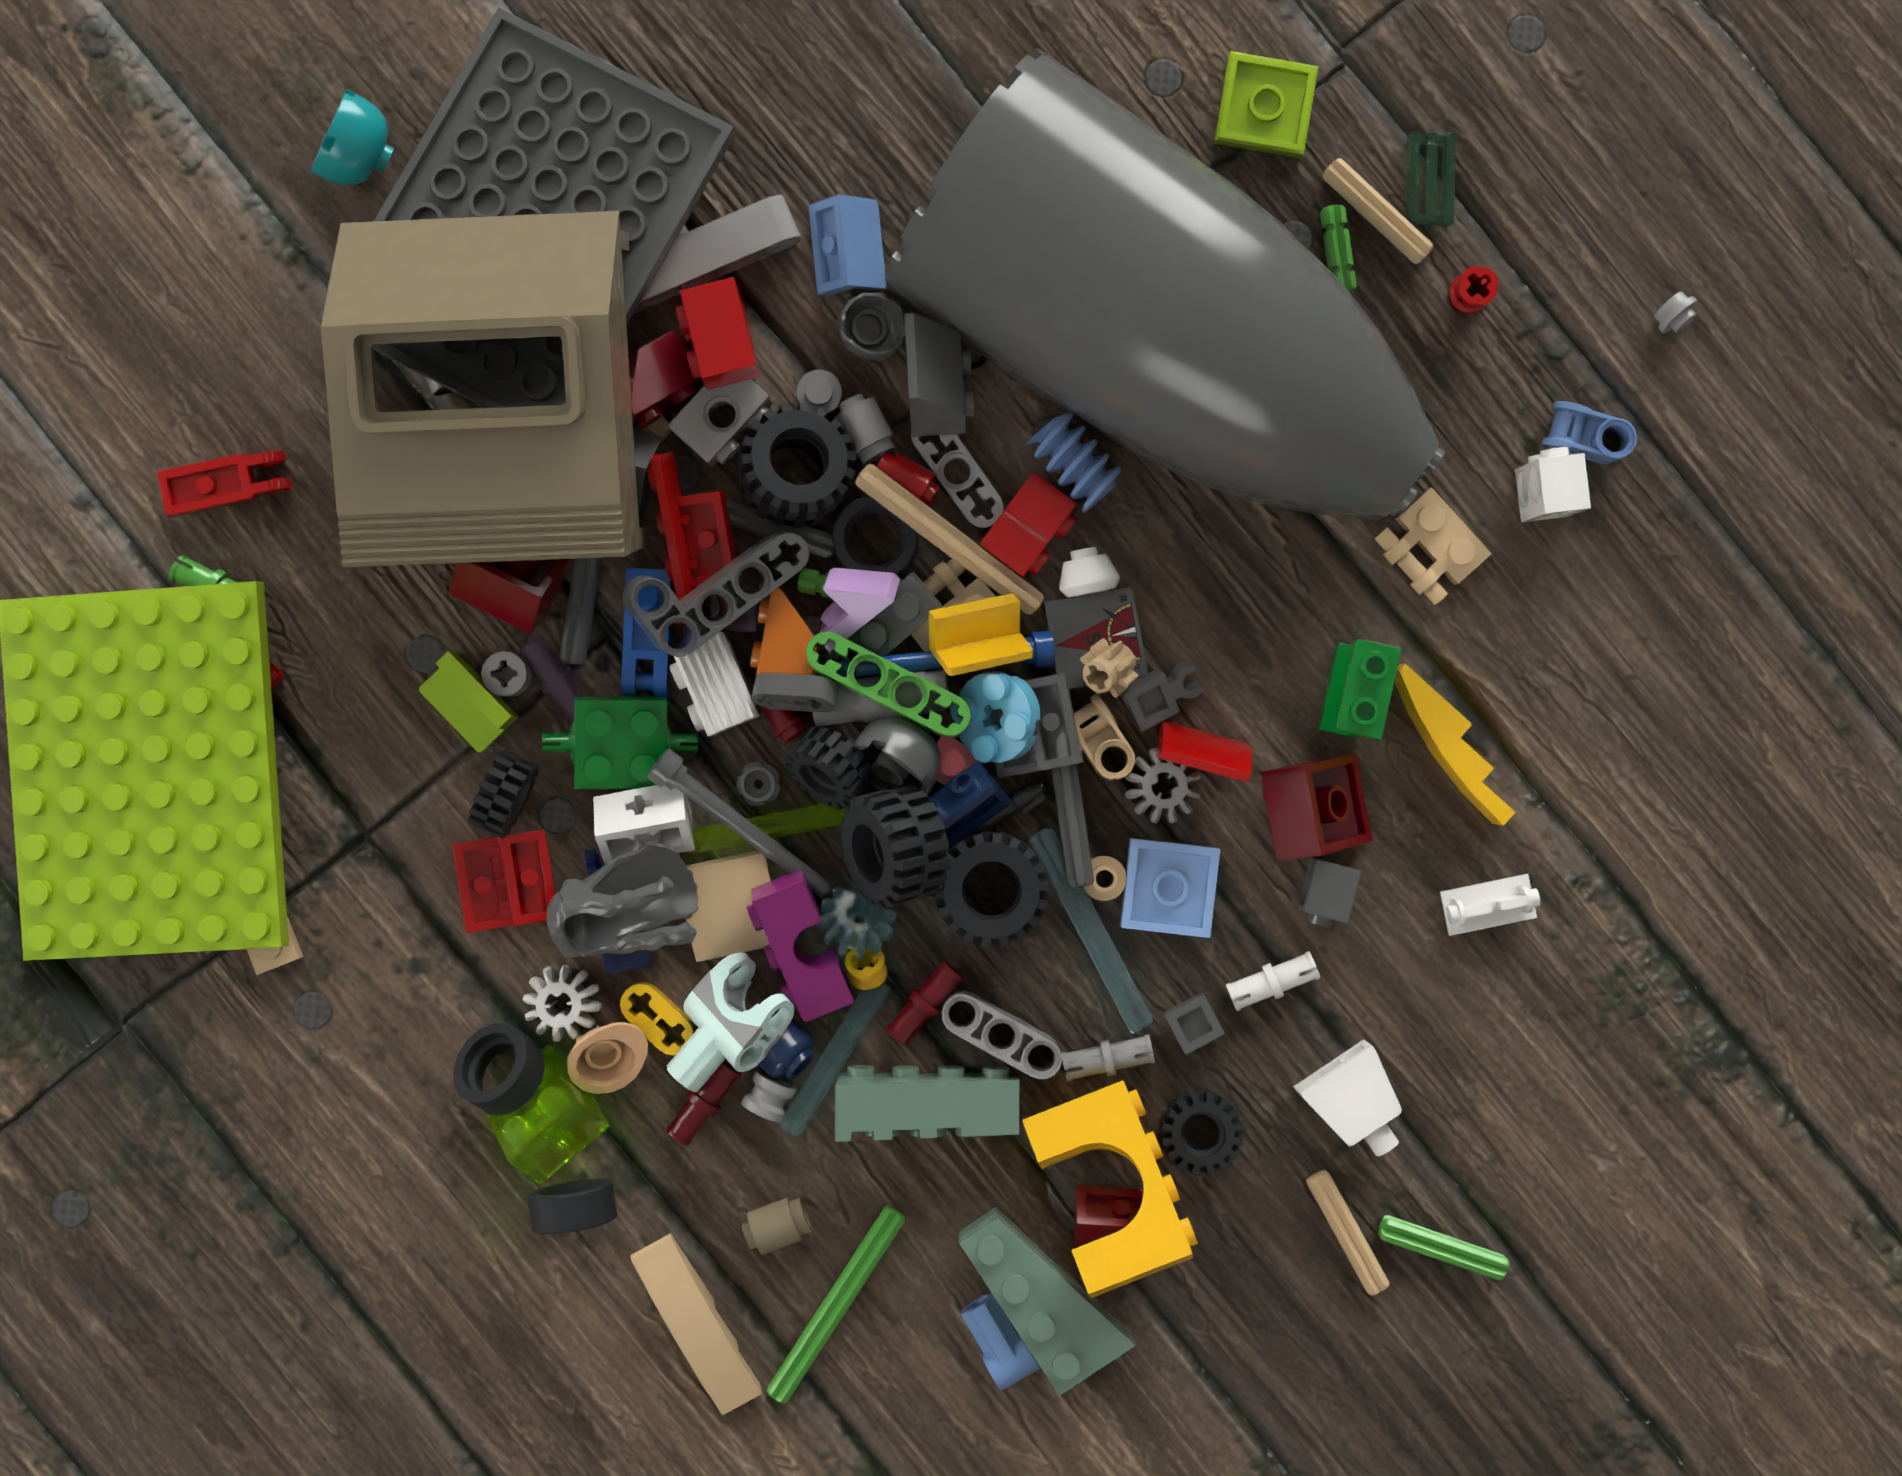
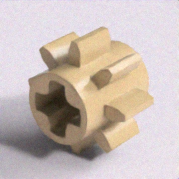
[1080,638,1139,698]

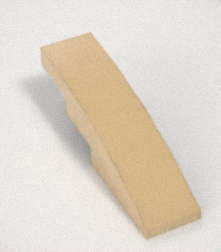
[631,1233,762,1416]

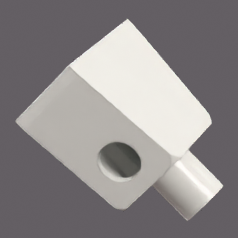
[1293,1039,1402,1156]

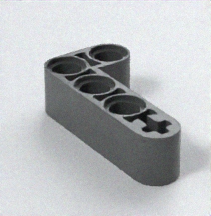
[623,531,809,657]

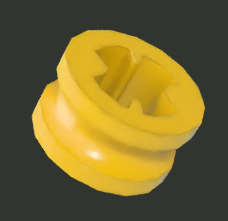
[845,944,887,990]

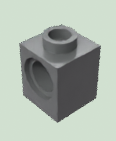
[1297,857,1362,928]

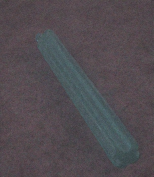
[1030,827,1153,1033]

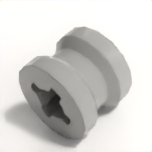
[481,651,533,697]
[741,1070,797,1123]

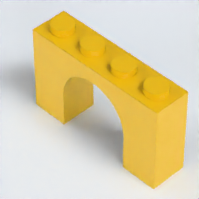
[1022,1080,1198,1298]

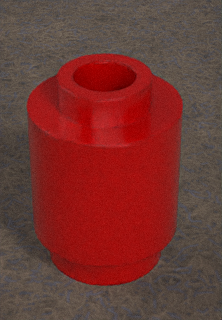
[876,452,940,507]

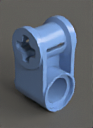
[1541,401,1637,465]

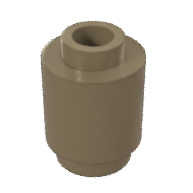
[742,1197,812,1255]

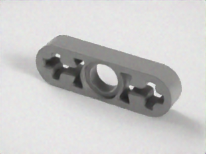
[911,434,1003,530]

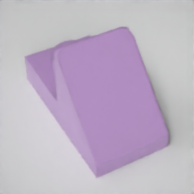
[820,568,900,652]

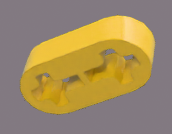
[620,982,696,1055]

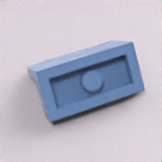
[808,194,886,296]

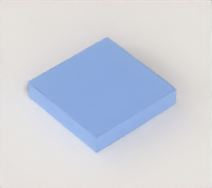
[1120,838,1220,938]

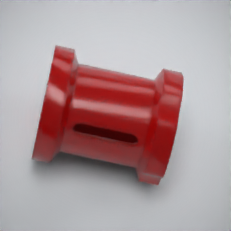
[1448,266,1499,314]

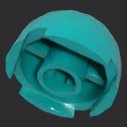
[310,89,394,185]

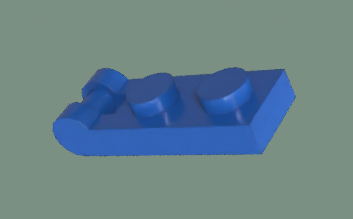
[621,568,673,696]

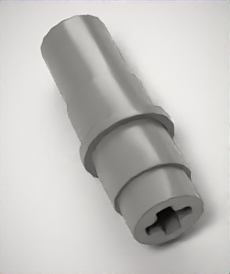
[812,669,951,727]

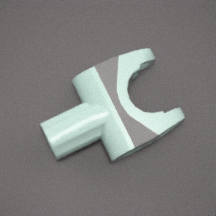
[667,952,794,1092]

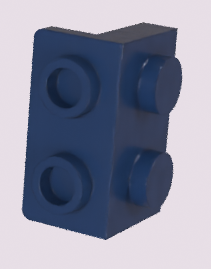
[929,760,1012,850]

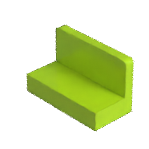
[419,651,520,752]

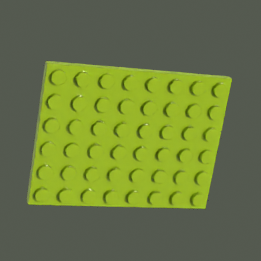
[0,581,289,961]

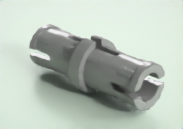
[1061,1034,1155,1082]

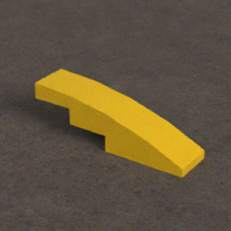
[1394,664,1516,826]

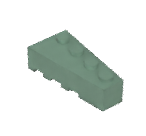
[835,1065,1019,1142]
[958,1207,1136,1396]

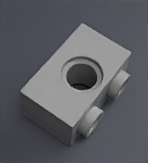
[668,379,772,468]

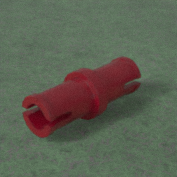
[885,959,965,1047]
[665,1059,742,1146]

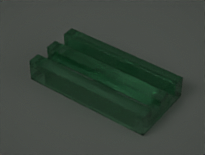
[1406,132,1456,226]

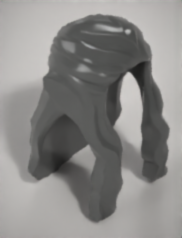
[547,844,698,958]

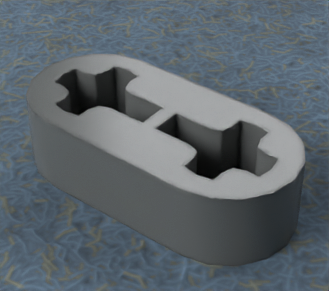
[751,673,839,712]

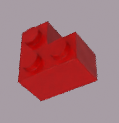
[676,277,761,390]

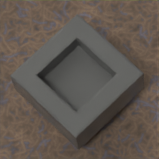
[1163,992,1225,1055]

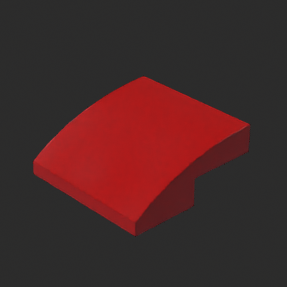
[1156,720,1252,783]
[451,829,555,933]

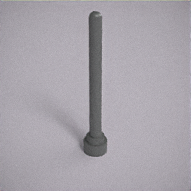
[646,748,831,897]

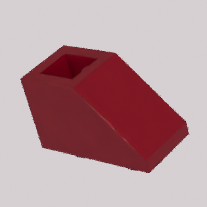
[629,329,702,429]

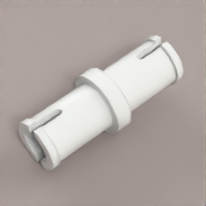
[1226,951,1320,1011]

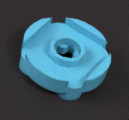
[950,671,1040,763]

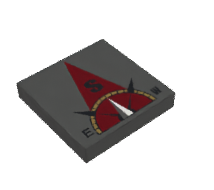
[1043,587,1148,689]

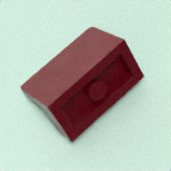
[1072,1185,1144,1249]

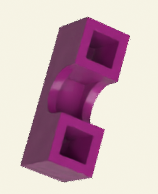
[747,869,854,1023]

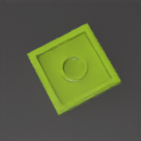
[1213,51,1319,159]

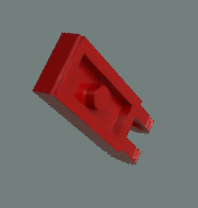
[156,450,293,518]

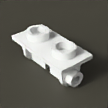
[1440,874,1540,936]

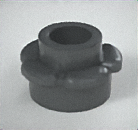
[736,762,780,806]

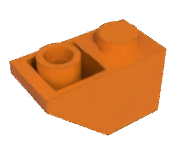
[750,588,820,676]

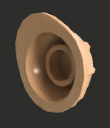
[567,1022,648,1094]

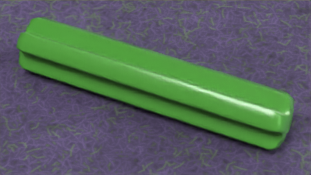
[1378,1215,1509,1280]

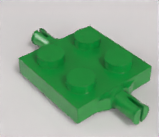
[542,696,698,789]

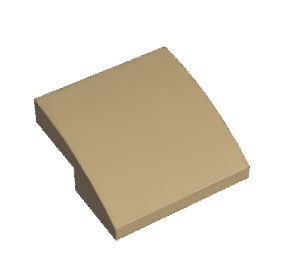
[686,850,772,962]

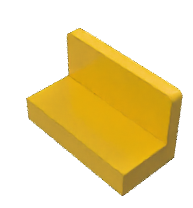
[929,593,1033,676]

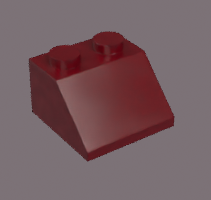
[450,559,574,634]
[1261,753,1373,861]

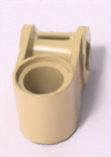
[1074,693,1135,780]

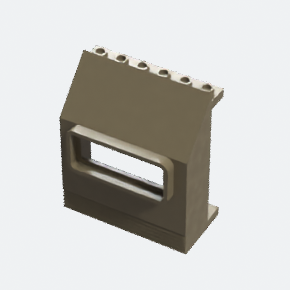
[321,211,648,567]

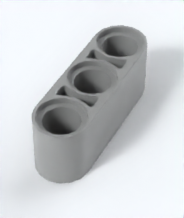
[942,990,1062,1079]

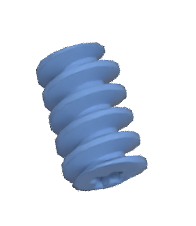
[1025,412,1122,513]

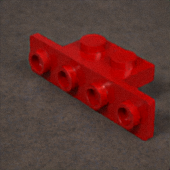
[648,451,740,635]

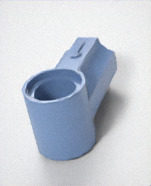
[961,1293,1041,1391]

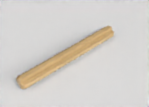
[855,464,1044,615]

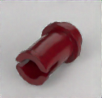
[759,705,806,744]

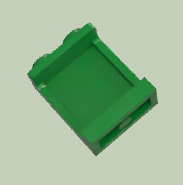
[1317,639,1402,740]

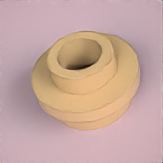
[1083,856,1127,901]

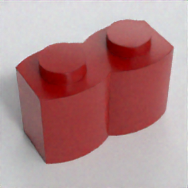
[979,472,1078,578]

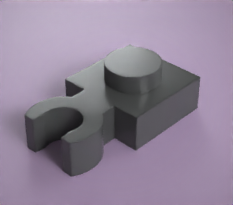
[1121,661,1204,732]

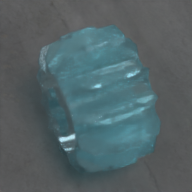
[818,881,896,960]

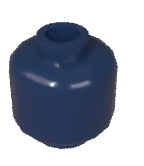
[758,1017,815,1080]

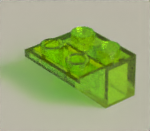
[485,1045,610,1185]

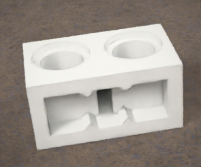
[1515,447,1591,523]

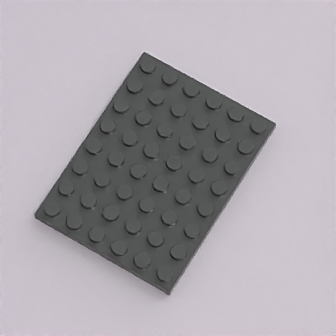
[318,7,736,408]

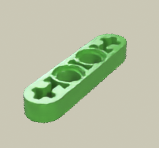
[806,632,971,738]

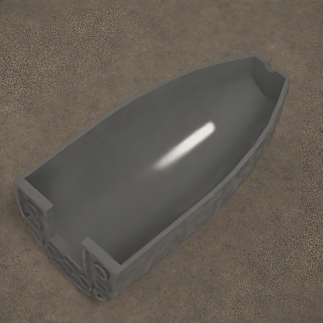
[885,48,1445,521]

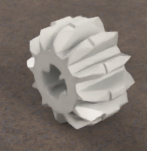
[523,963,601,1041]

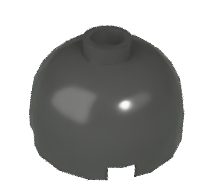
[852,716,941,795]

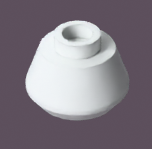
[1059,547,1120,598]

